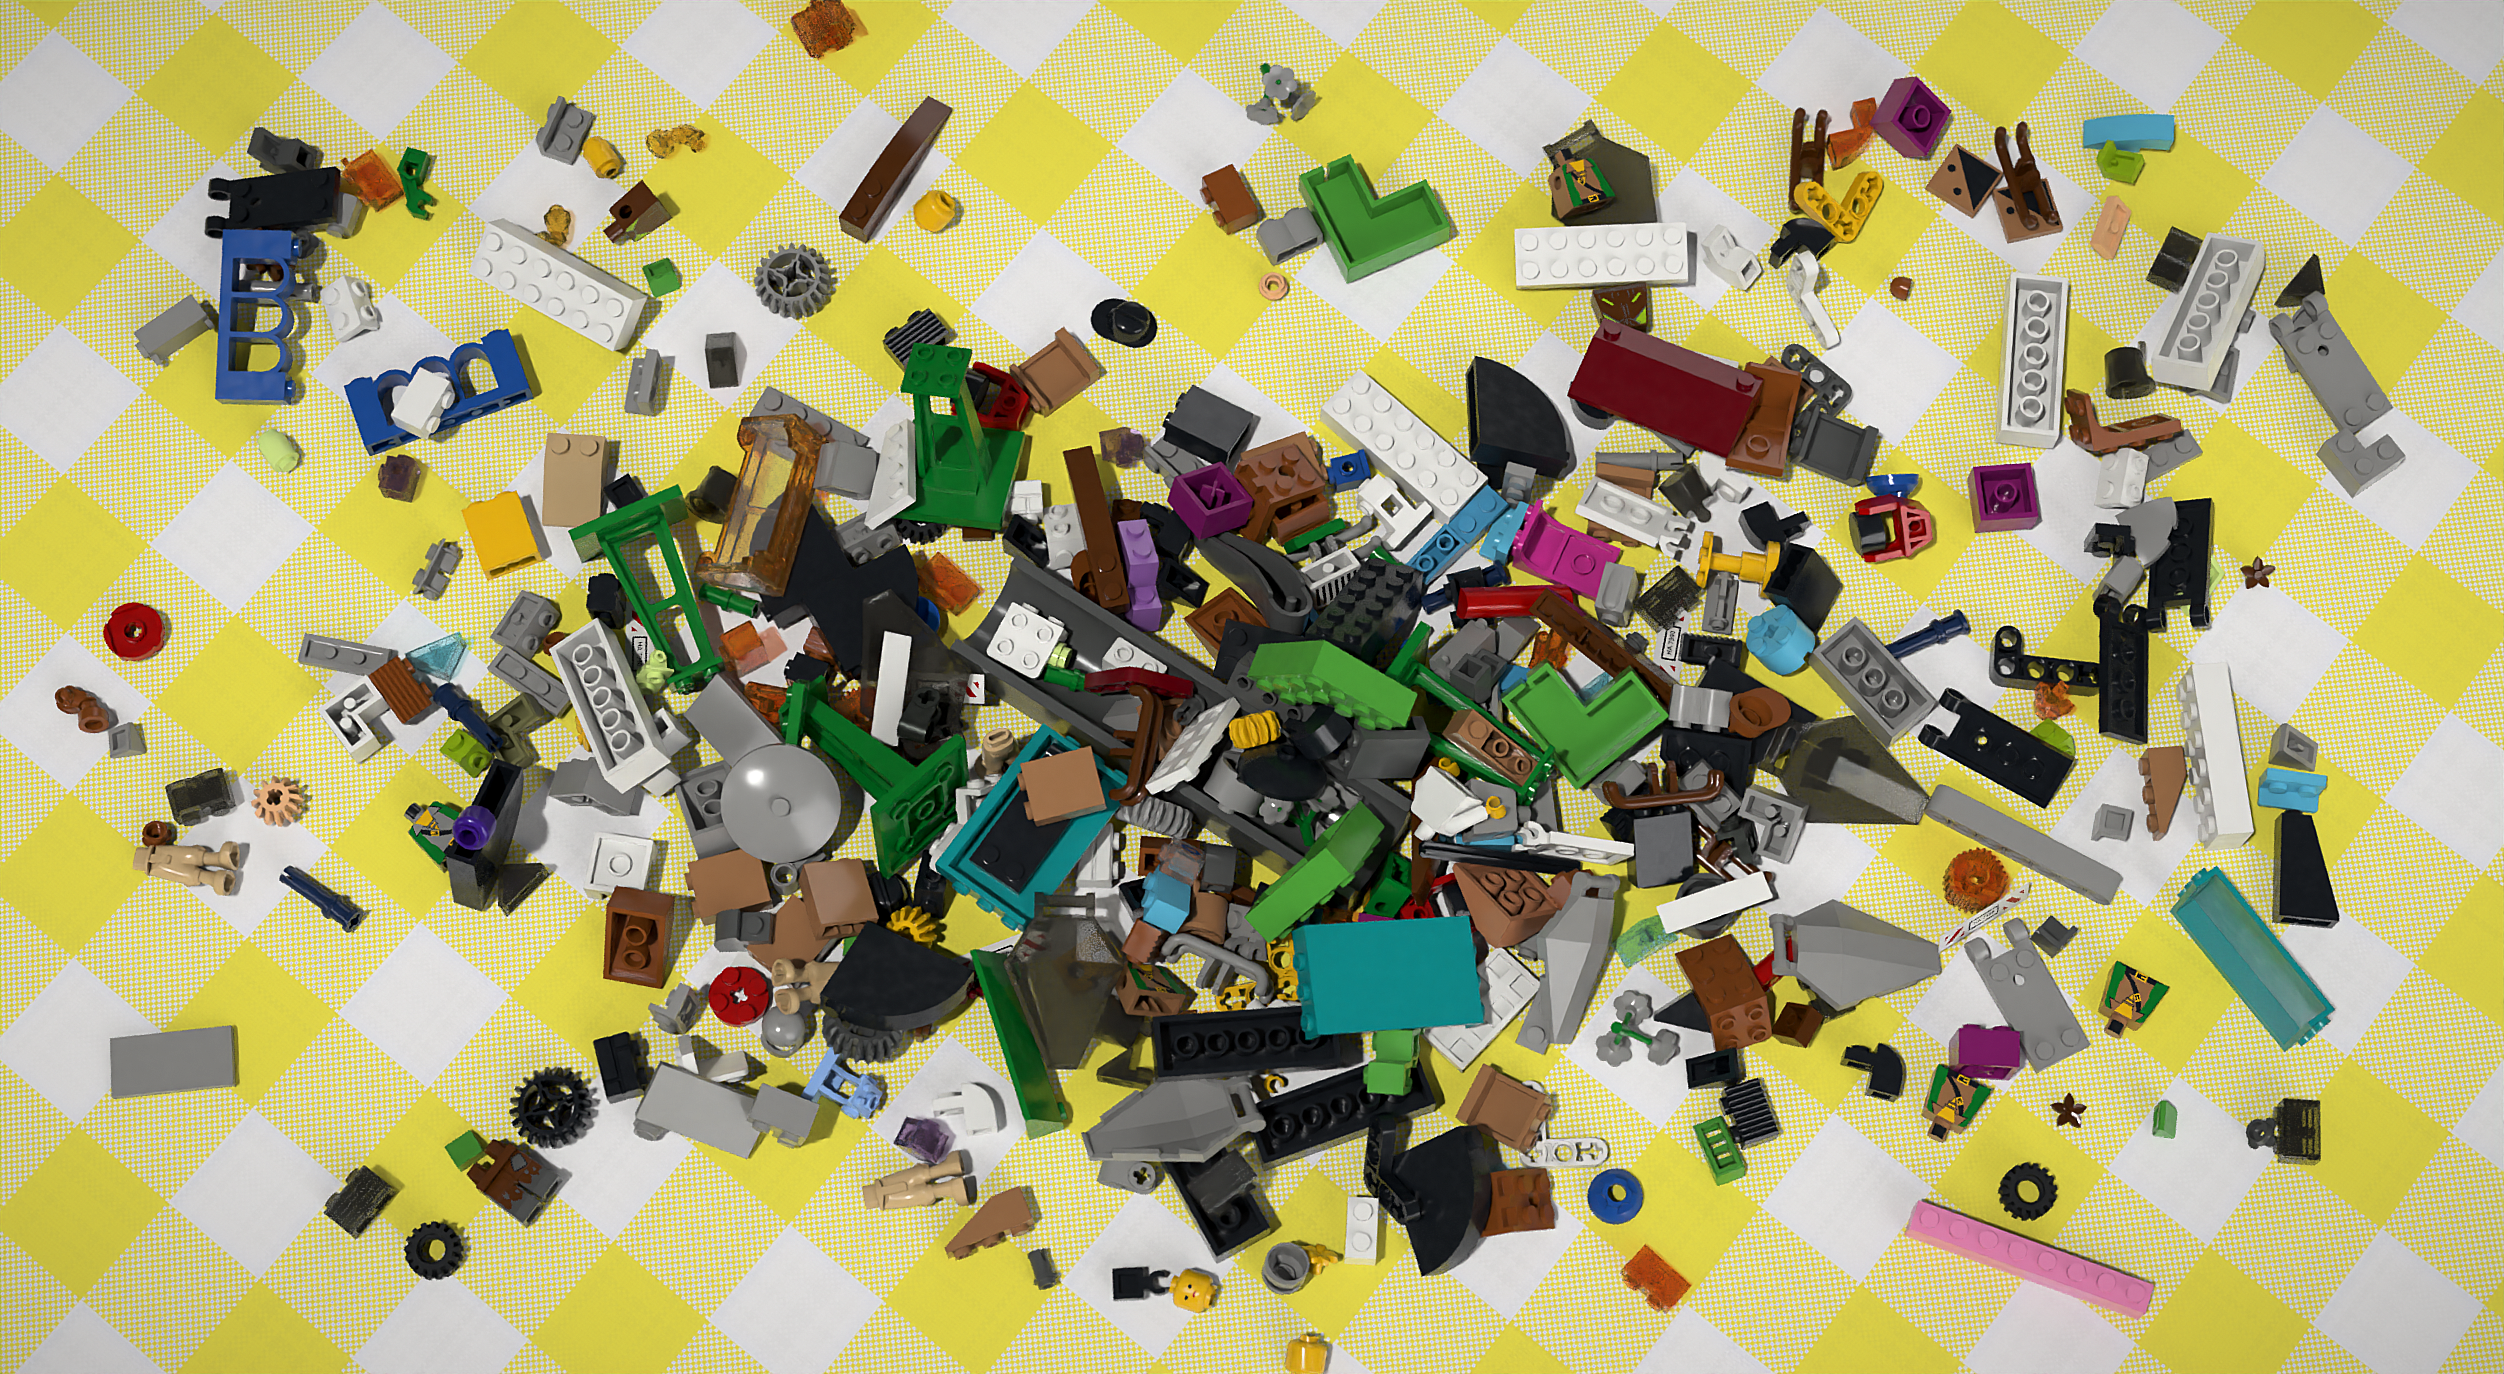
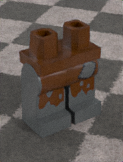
[466,1139,562,1228]

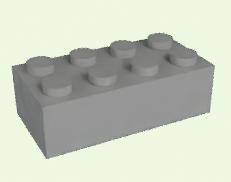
[1808,616,1936,748]

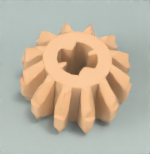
[251,775,304,827]

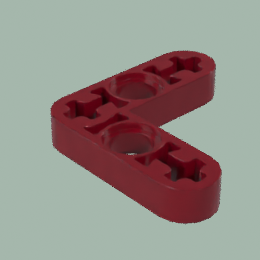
[1083,667,1194,699]

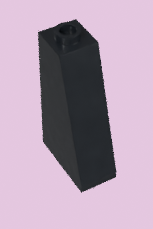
[2272,810,2339,929]

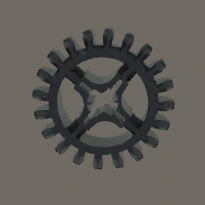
[509,1067,593,1149]

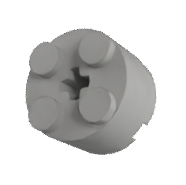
[1203,751,1265,817]

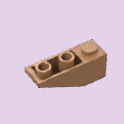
[1442,709,1538,787]
[2138,746,2187,841]
[945,1185,1034,1260]

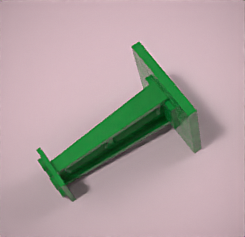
[891,342,1026,531]
[568,484,726,695]
[1367,621,1556,807]
[778,675,970,879]

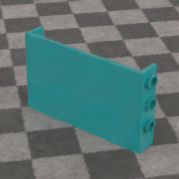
[935,723,1128,933]
[2170,865,2335,1052]
[1292,916,1485,1040]

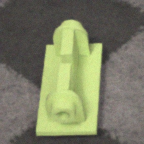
[635,650,674,695]

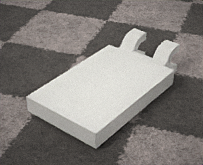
[1575,476,1691,558]
[1512,821,1634,866]

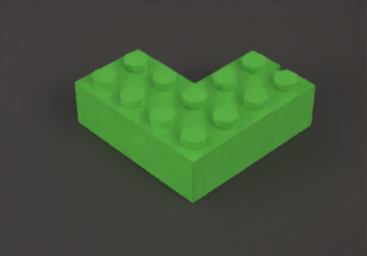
[1299,154,1450,283]
[1247,640,1417,730]
[1501,657,1669,790]
[1244,801,1385,943]

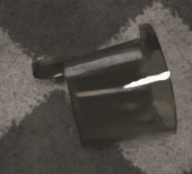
[2104,341,2156,400]
[1658,462,1715,523]
[684,465,743,524]
[1091,993,1151,1050]

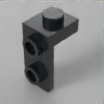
[913,850,948,919]

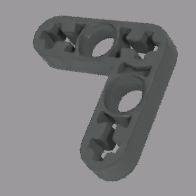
[1781,344,1852,444]

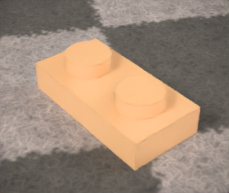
[2090,196,2131,259]

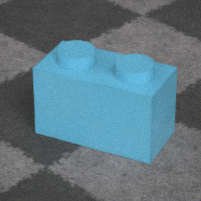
[1141,864,1191,934]

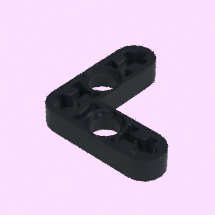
[1363,1112,1420,1225]

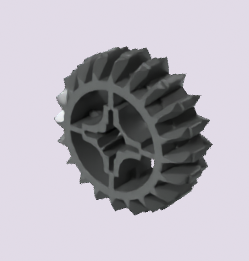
[822,1014,904,1065]

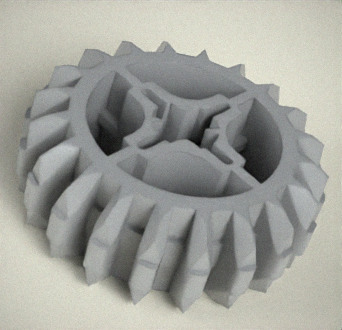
[754,242,832,319]
[1114,796,1193,839]

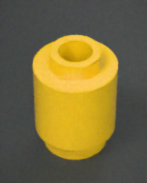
[582,136,621,178]

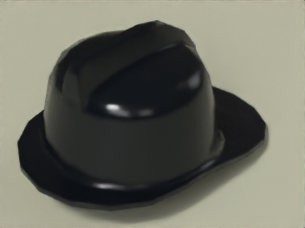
[1090,298,1158,348]
[867,871,913,931]

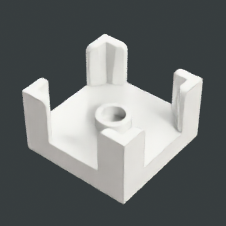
[583,831,658,900]

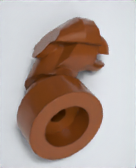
[55,685,109,733]

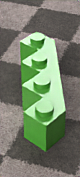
[1363,1028,1425,1095]

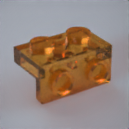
[340,149,405,213]
[916,551,980,616]

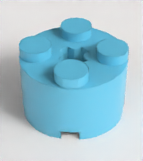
[1746,604,1815,675]

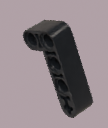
[1989,625,2099,697]

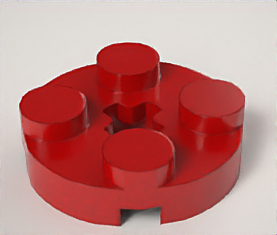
[103,602,165,661]
[708,966,770,1028]

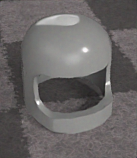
[760,1006,806,1058]
[1262,1242,1310,1295]

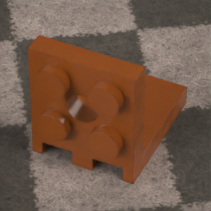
[1233,443,1326,544]
[1480,1168,1555,1238]

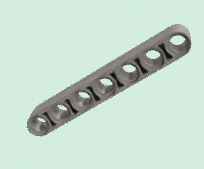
[1924,784,2122,905]

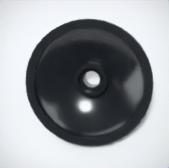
[1237,742,1327,802]

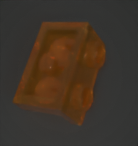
[1620,1245,1691,1314]

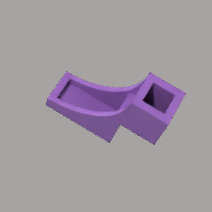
[1116,519,1162,632]

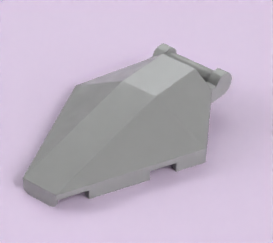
[1536,872,1620,1044]
[1769,899,1940,1011]
[1081,1076,1266,1162]

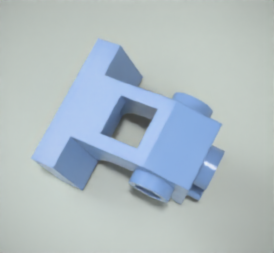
[801,1047,883,1119]

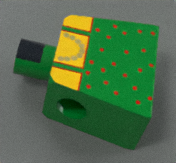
[1362,851,1412,918]

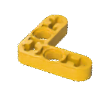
[1794,171,1882,242]
[1215,932,1299,1011]

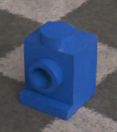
[1326,449,1371,493]

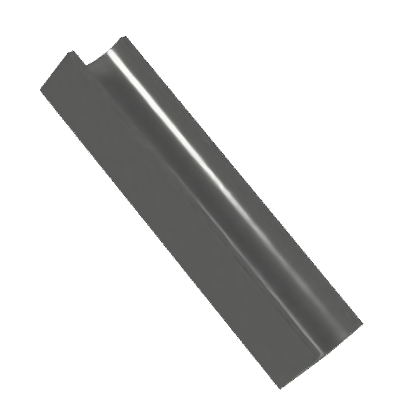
[950,555,1413,918]

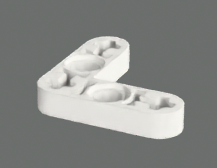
[1786,250,1839,349]
[1519,1081,1608,1169]

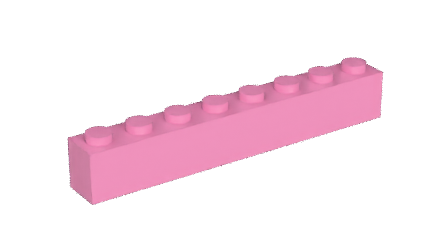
[1904,1200,2154,1320]

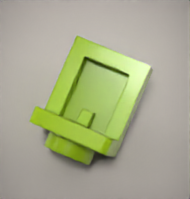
[2096,140,2145,184]
[2029,718,2076,756]
[439,728,493,778]

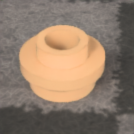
[1259,272,1287,300]

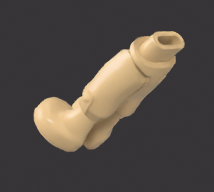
[974,728,1024,779]
[133,841,240,896]
[771,958,840,1015]
[862,1150,970,1211]

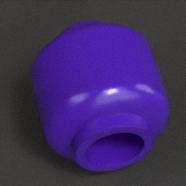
[452,805,497,850]

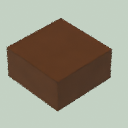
[1772,1002,1823,1048]

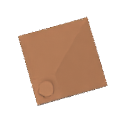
[1452,862,1561,949]

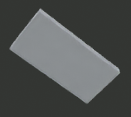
[684,672,785,767]
[110,1025,236,1099]
[635,1060,760,1159]

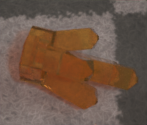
[1527,629,1568,670]
[2033,680,2075,721]
[743,681,788,723]

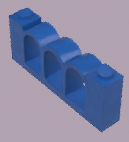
[215,229,302,405]
[344,328,534,456]

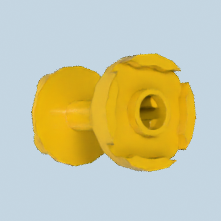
[1695,531,1780,599]

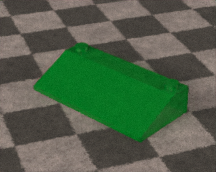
[970,949,1067,1141]

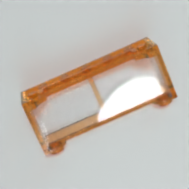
[694,413,830,596]

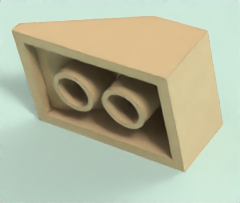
[542,433,610,528]

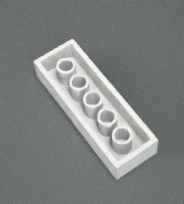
[468,218,648,352]
[1514,222,1688,290]
[2151,232,2265,391]
[1995,272,2068,449]
[1320,369,1488,525]
[549,618,671,794]
[2176,662,2254,851]

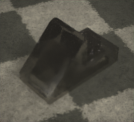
[1096,1046,1155,1090]

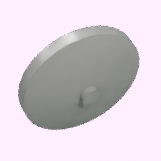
[720,743,841,863]

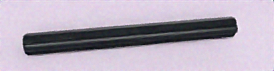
[1418,840,1581,875]

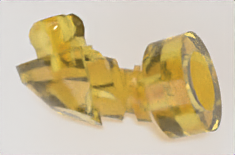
[645,124,705,159]
[534,204,571,248]

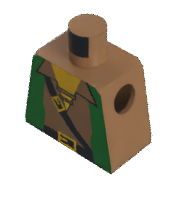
[1548,148,1615,219]
[1115,960,1186,1017]
[2098,961,2169,1039]
[1922,1064,1991,1143]

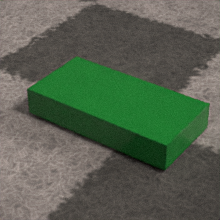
[1283,517,1346,554]

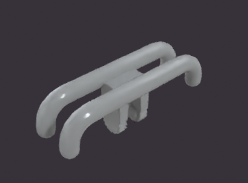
[1282,515,1382,564]
[1160,933,1274,1004]

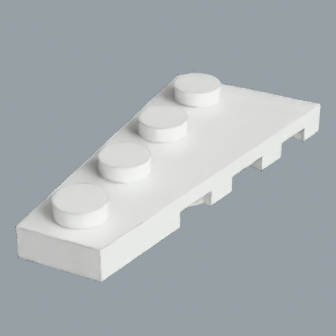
[864,418,916,530]

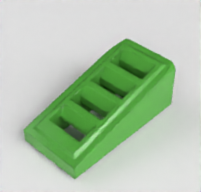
[1693,1116,1745,1186]

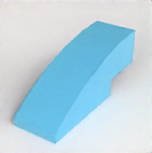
[2083,114,2174,153]

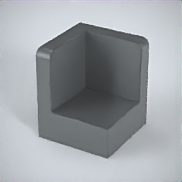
[2030,915,2078,959]

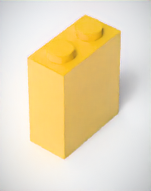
[461,491,543,581]

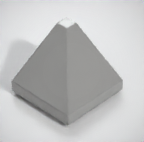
[108,722,146,759]

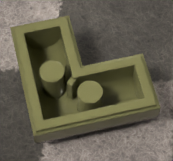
[484,692,544,770]

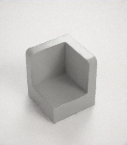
[2091,803,2132,841]

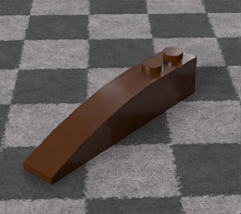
[839,96,953,244]
[1063,446,1130,615]
[1528,587,1679,720]
[1412,732,1457,906]

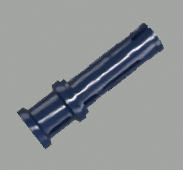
[1420,560,1508,614]
[1884,609,1969,660]
[433,682,503,753]
[279,866,363,933]

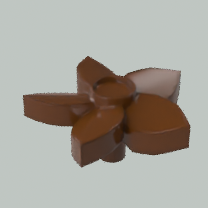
[2240,556,2276,589]
[2050,1093,2087,1128]

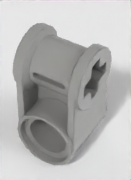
[1097,1161,1158,1195]

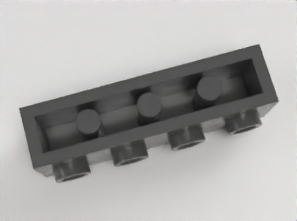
[1225,651,1348,725]

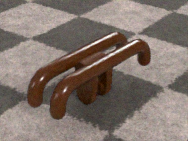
[1788,107,1828,213]
[1994,122,2059,229]
[1108,684,1164,807]
[1602,760,1724,810]
[1681,804,1773,884]

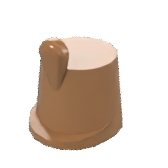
[1176,878,1228,946]

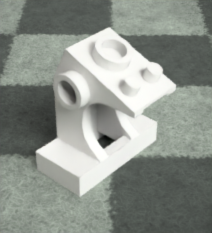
[1355,474,1432,551]

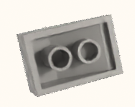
[674,760,740,860]

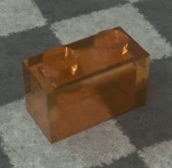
[718,620,770,679]

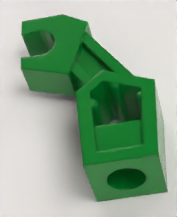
[397,147,434,221]

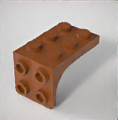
[1725,362,1802,477]
[2064,388,2182,453]
[1675,934,1772,1052]

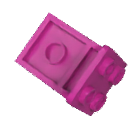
[1510,498,1621,602]

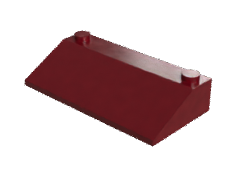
[1567,318,1764,459]

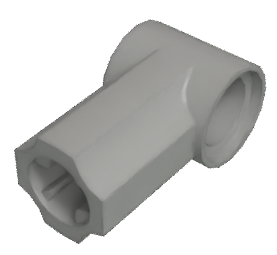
[770,848,827,896]

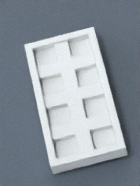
[1145,697,1241,795]
[1419,948,1540,1073]

